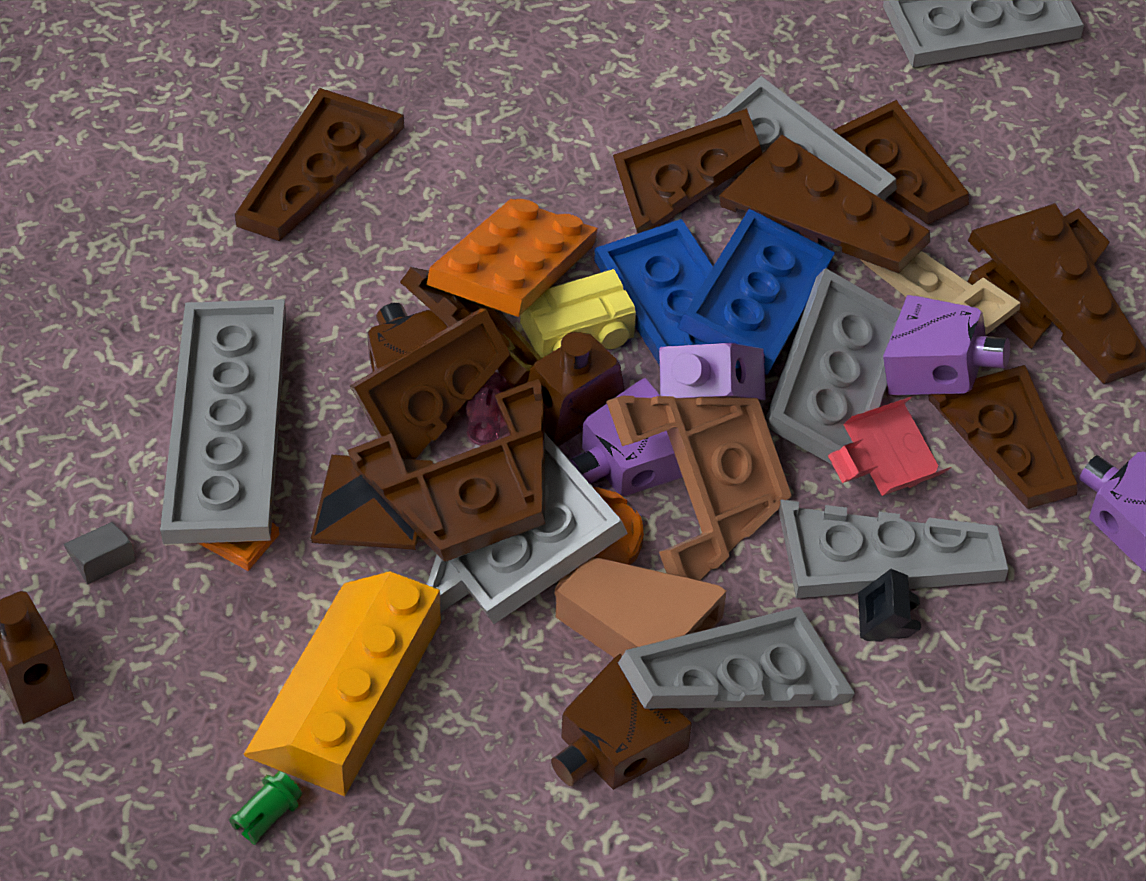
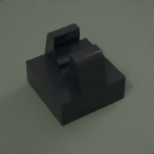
[858,569,922,642]

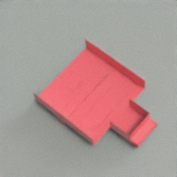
[828,396,951,496]

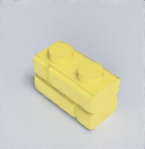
[520,269,636,358]

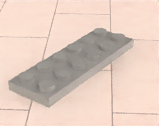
[160,299,287,544]

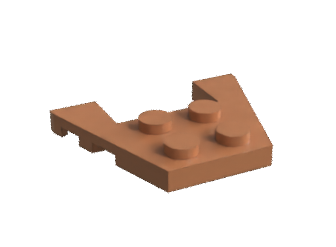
[606,395,792,581]

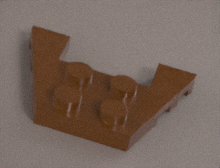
[347,379,546,562]

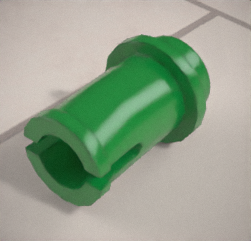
[229,771,303,845]

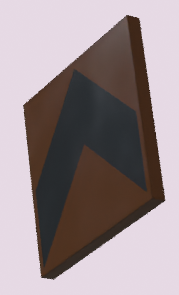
[311,454,434,550]

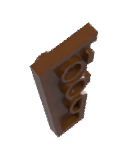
[235,88,404,241]
[719,135,930,273]
[968,203,1146,384]

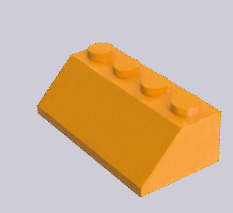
[244,571,441,796]

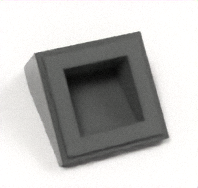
[64,522,136,584]

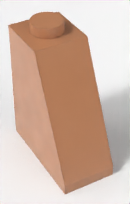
[554,557,727,658]

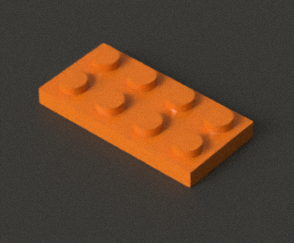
[427,199,598,317]

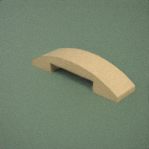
[860,251,1020,335]

